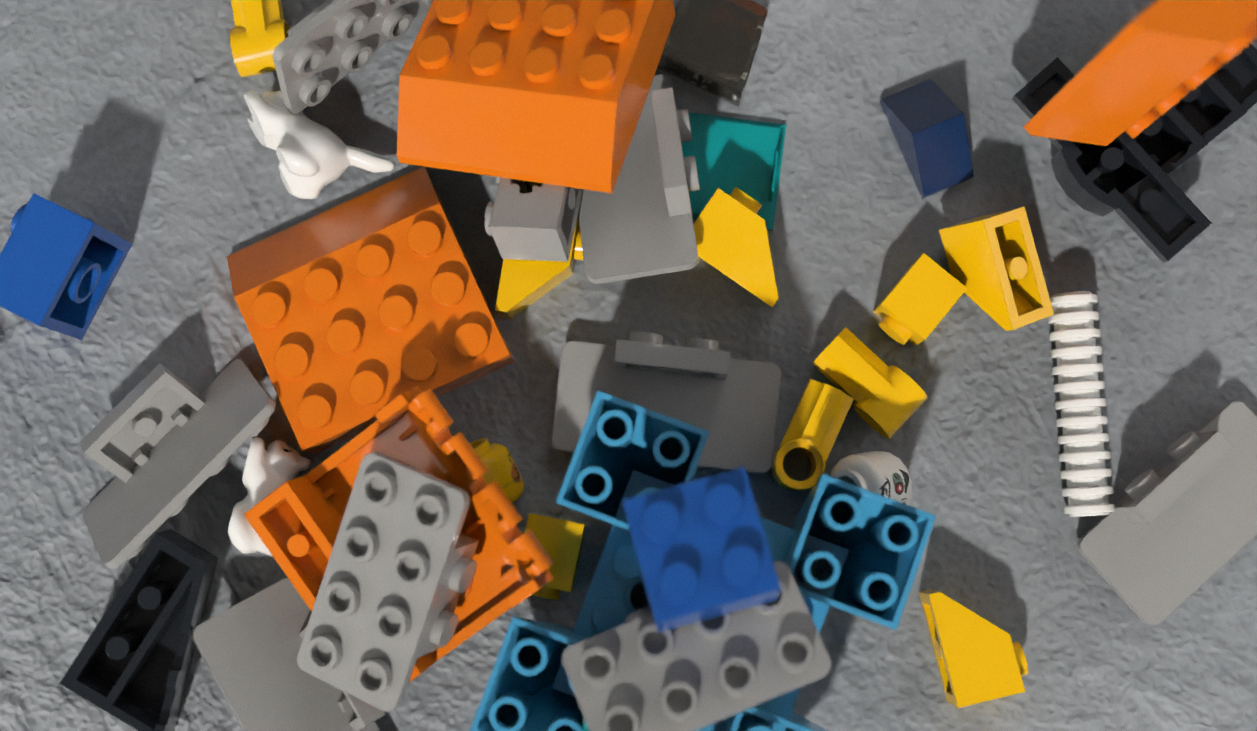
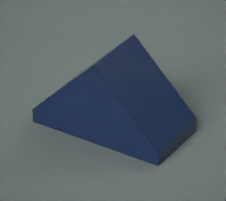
[880,79,974,199]

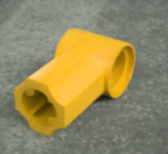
[230,0,290,77]
[812,327,927,439]
[770,379,854,491]

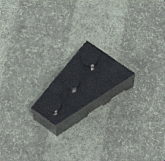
[59,529,218,731]

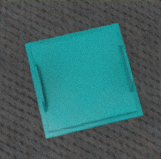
[681,112,786,231]

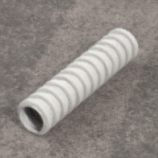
[1048,291,1115,517]

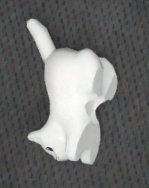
[244,90,396,199]
[228,437,311,557]

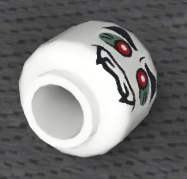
[830,451,912,505]

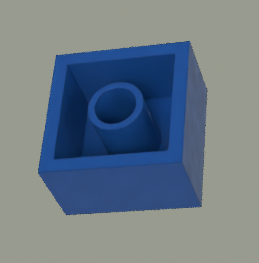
[0,193,133,340]
[622,467,781,633]

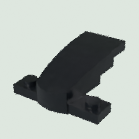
[1012,43,1257,263]

